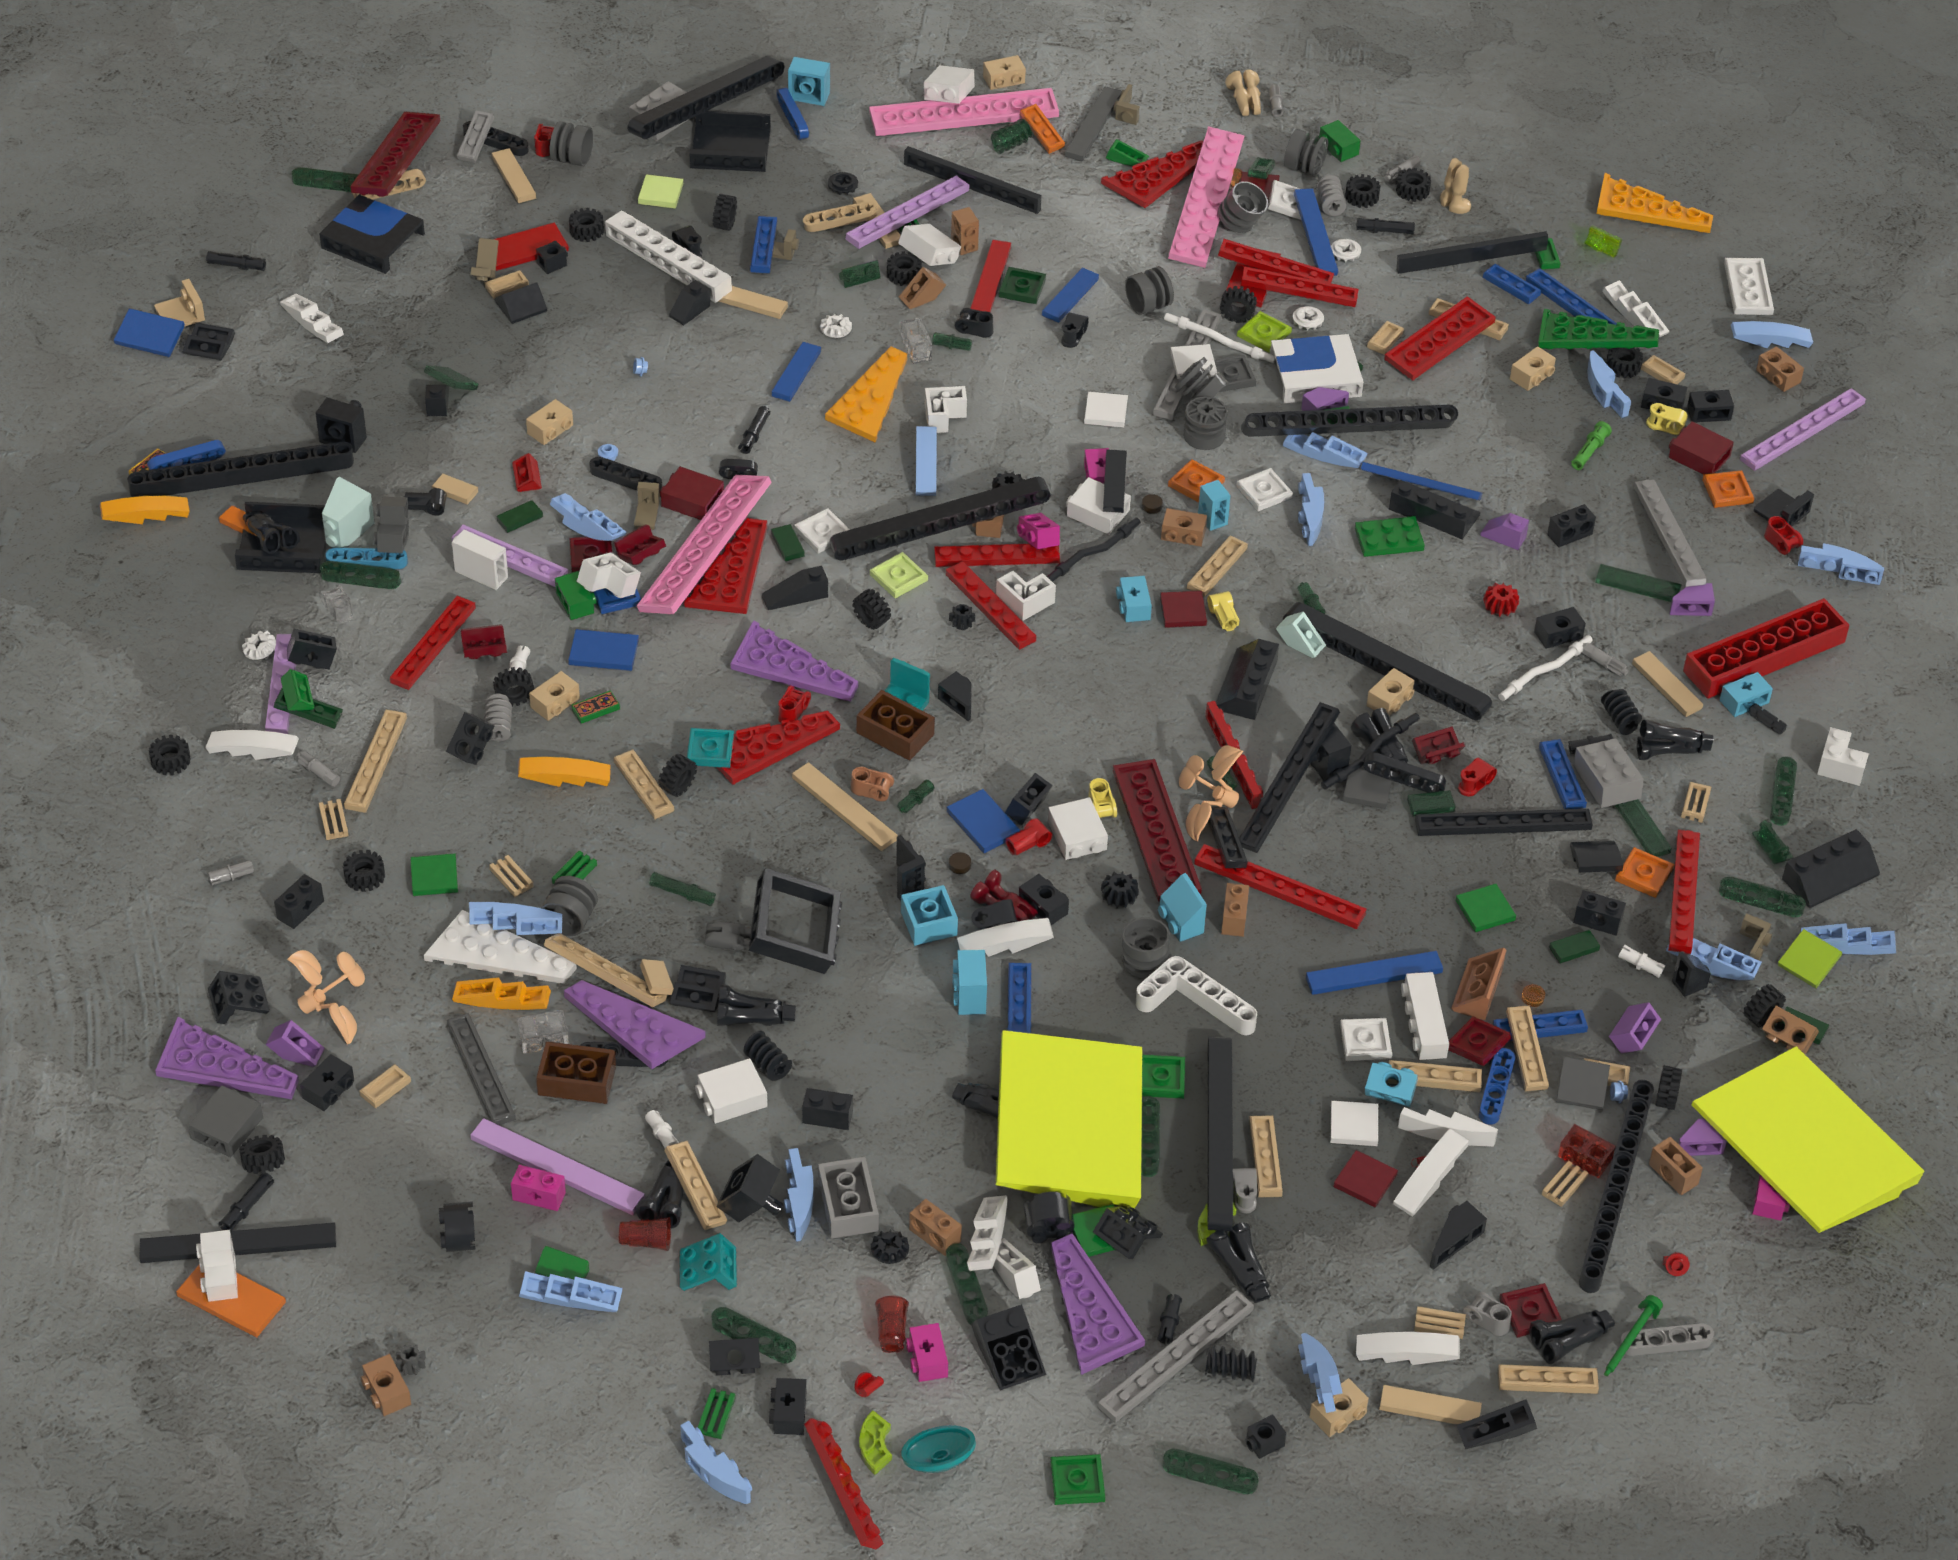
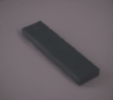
[1103,449,1127,513]
[1208,807,1248,868]

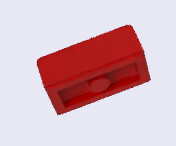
[512,453,542,492]

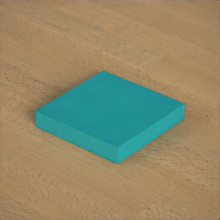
[687,728,734,768]

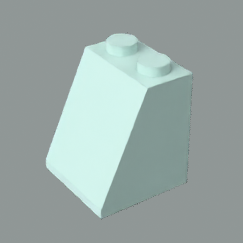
[322,477,375,548]

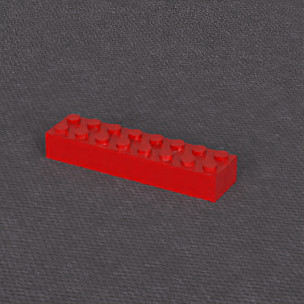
[1683,598,1850,699]

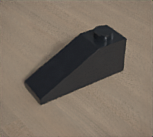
[762,566,828,610]
[1430,1201,1487,1270]
[1456,1399,1537,1449]

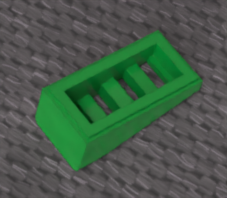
[1106,139,1149,166]

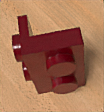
[614,524,666,565]
[461,624,507,659]
[1412,726,1465,765]

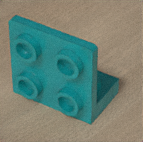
[884,658,930,711]
[680,1233,737,1291]

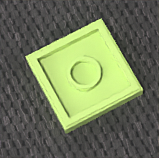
[638,174,683,208]
[870,552,928,598]

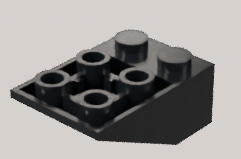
[971,1304,1046,1390]

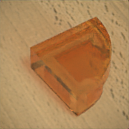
[1230,168,1243,187]

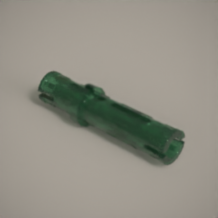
[649,872,716,907]

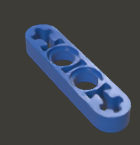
[776,88,809,140]
[147,440,226,470]
[1479,1048,1515,1125]

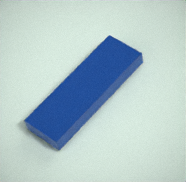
[1483,264,1541,304]

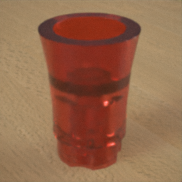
[619,1217,671,1251]
[875,1296,909,1353]

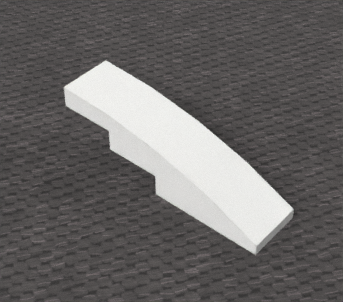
[1602,280,1669,337]
[280,294,344,343]
[205,730,299,760]
[957,918,1054,957]
[1398,1107,1498,1147]
[1393,1129,1469,1217]
[967,1195,1008,1271]
[1356,1332,1460,1365]

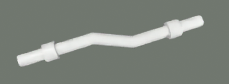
[1164,313,1276,364]
[1498,635,1592,701]

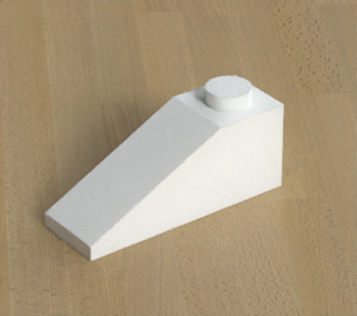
[993,1238,1041,1299]

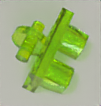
[1584,225,1622,258]

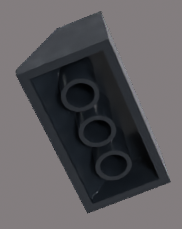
[1389,480,1481,540]
[1216,639,1279,720]
[1782,829,1880,908]

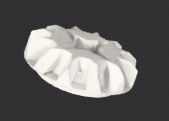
[1331,239,1361,263]
[1292,306,1324,331]
[820,314,852,338]
[242,631,276,660]

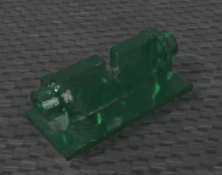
[839,260,881,288]
[1752,820,1794,865]

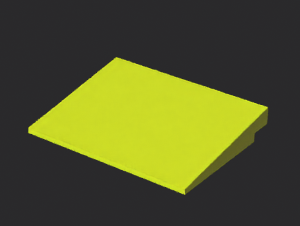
[995,1030,1142,1208]
[1691,1046,1924,1233]

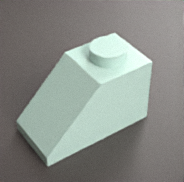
[1276,612,1326,658]

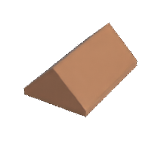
[1451,947,1506,1020]

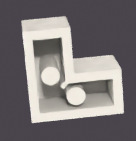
[925,386,967,433]
[577,553,641,598]
[996,571,1056,621]
[1817,727,1869,786]
[196,1230,238,1302]

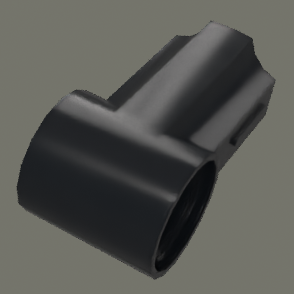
[404,488,447,516]

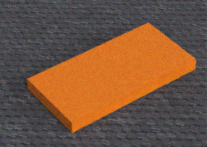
[176,1264,286,1338]

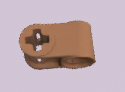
[851,767,894,801]

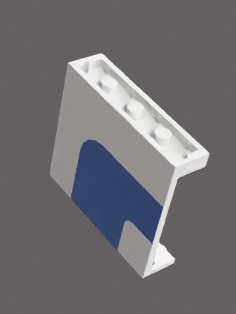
[1270,334,1364,403]

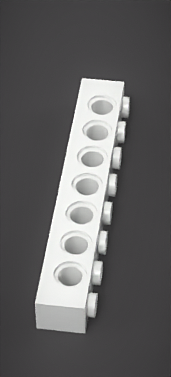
[605,210,732,303]

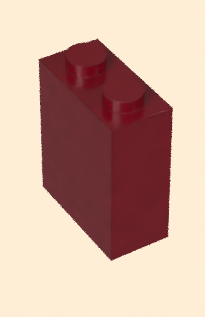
[1669,422,1734,475]
[660,466,724,520]

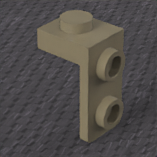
[1114,84,1140,125]
[772,229,799,260]
[471,238,499,282]
[634,482,660,530]
[1739,914,1772,960]

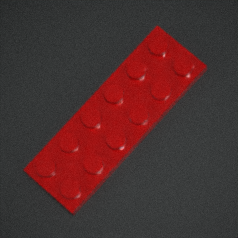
[1384,296,1496,381]

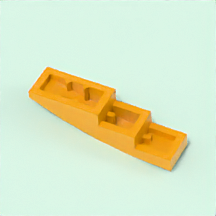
[100,496,190,524]
[518,757,610,787]
[452,978,551,1010]

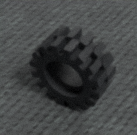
[1396,168,1431,202]
[1345,174,1381,208]
[713,194,737,231]
[569,208,604,242]
[887,251,922,286]
[1220,286,1257,323]
[1606,347,1643,378]
[852,589,891,630]
[493,667,534,707]
[149,735,191,775]
[658,754,697,797]
[343,850,385,892]
[1743,984,1786,1028]
[1656,1065,1682,1110]
[239,1135,285,1174]

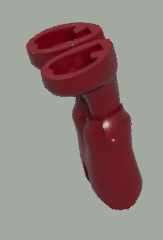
[970,869,1038,921]

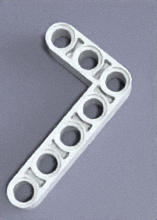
[1136,956,1257,1035]

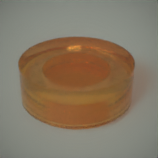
[1522,984,1545,1007]

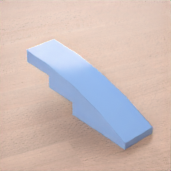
[1731,321,1813,348]
[916,426,937,496]
[1283,432,1368,468]
[469,902,562,935]
[1801,923,1896,955]
[519,1271,623,1312]

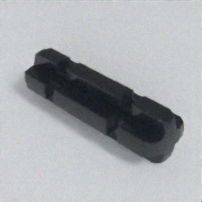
[1748,703,1787,734]

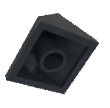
[495,282,547,324]

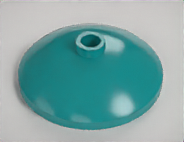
[901,1425,976,1473]

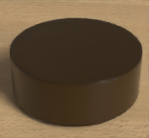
[1142,494,1163,514]
[949,852,971,874]

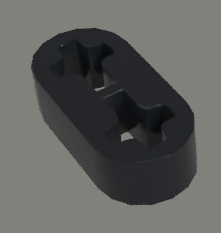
[719,459,758,479]

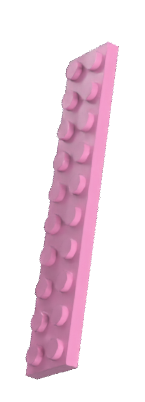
[869,88,1059,136]
[1168,126,1244,268]
[637,475,772,614]

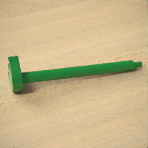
[1604,1295,1663,1377]

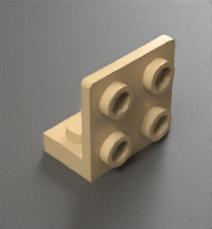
[154,279,205,326]

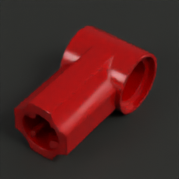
[1005,818,1052,855]

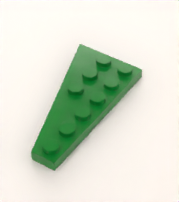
[1538,309,1660,349]

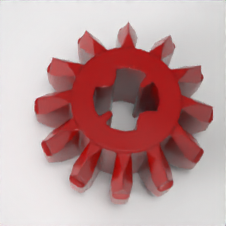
[1483,582,1520,617]

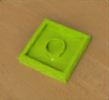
[1237,311,1292,353]
[1778,929,1842,988]

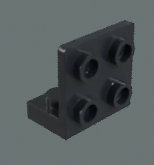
[1753,489,1814,526]
[896,835,926,901]
[208,971,270,1024]
[1093,1206,1163,1259]

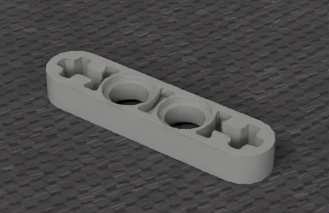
[1619,1323,1714,1356]

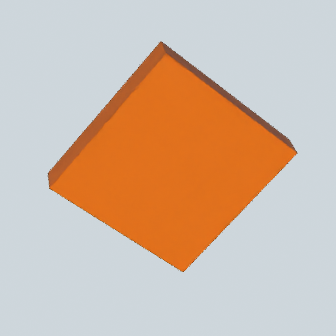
[1168,459,1225,503]
[1702,470,1754,508]
[1615,847,1674,898]

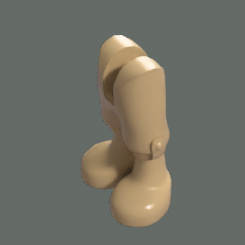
[1225,69,1261,116]
[1440,158,1471,214]

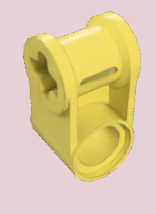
[1646,403,1687,435]
[1088,778,1117,818]

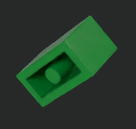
[1319,120,1361,162]
[555,571,596,620]

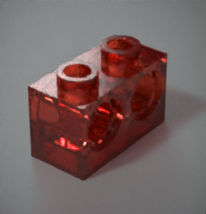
[1558,1124,1616,1178]

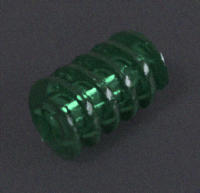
[991,119,1032,154]

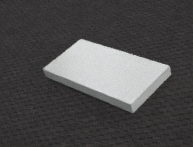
[1724,258,1774,315]

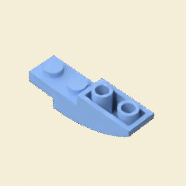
[1587,350,1631,418]
[1298,473,1324,546]
[550,493,626,541]
[1798,543,1884,585]
[1666,938,1762,980]
[784,1148,814,1241]
[1298,1333,1343,1413]
[680,1421,752,1504]

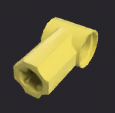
[1207,591,1240,631]

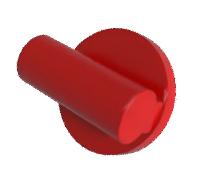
[1662,1252,1690,1276]
[854,1372,884,1397]

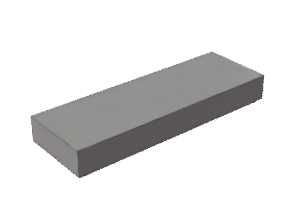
[457,111,494,163]

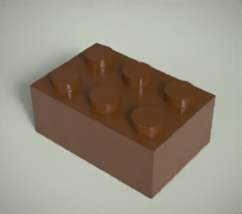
[856,690,935,761]
[536,1042,616,1104]

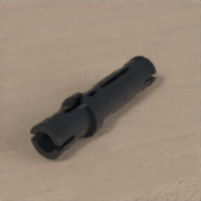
[1356,218,1415,235]
[206,251,266,271]
[738,406,771,454]
[219,1173,274,1231]

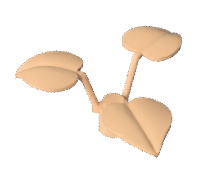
[1179,745,1243,842]
[287,950,365,1045]

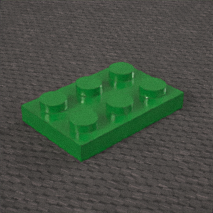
[1355,516,1425,557]

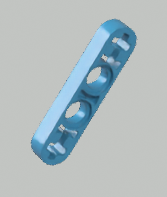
[325,548,408,569]

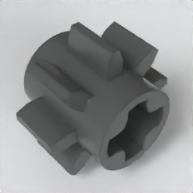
[395,1345,426,1376]

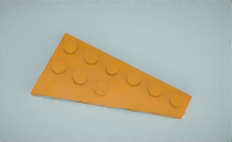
[1596,173,1713,233]
[825,346,907,443]

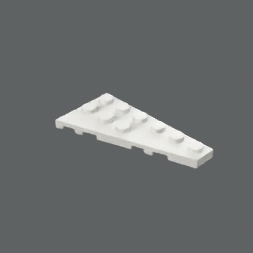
[424,910,577,984]

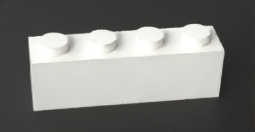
[1401,972,1449,1060]

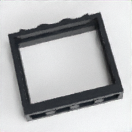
[748,868,842,974]

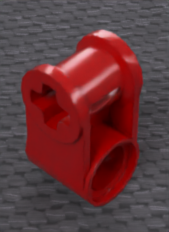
[534,124,555,157]
[1764,516,1803,555]
[778,685,811,723]
[1458,757,1497,797]

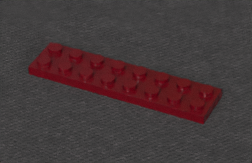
[350,112,441,197]
[1113,759,1202,902]

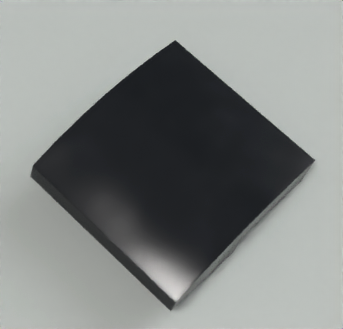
[182,323,235,360]
[1570,841,1623,873]
[670,965,726,1012]

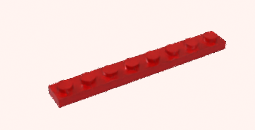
[1668,829,1700,954]
[1194,844,1367,929]

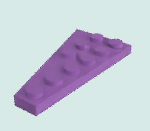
[731,620,858,702]
[564,980,706,1069]
[155,1017,299,1099]
[1051,1234,1145,1375]

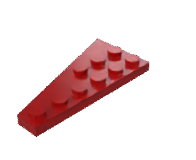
[1101,140,1204,208]
[684,518,767,614]
[716,710,840,785]

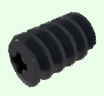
[1601,689,1642,735]
[743,1031,792,1081]
[1205,1345,1257,1383]

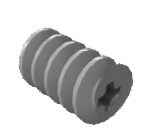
[1317,175,1346,216]
[484,694,512,742]

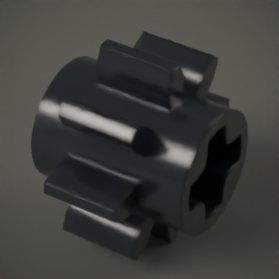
[949,604,975,630]

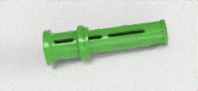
[1571,421,1612,470]

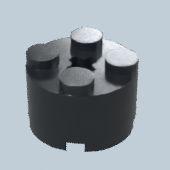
[1023,1192,1075,1243]
[439,1201,476,1252]

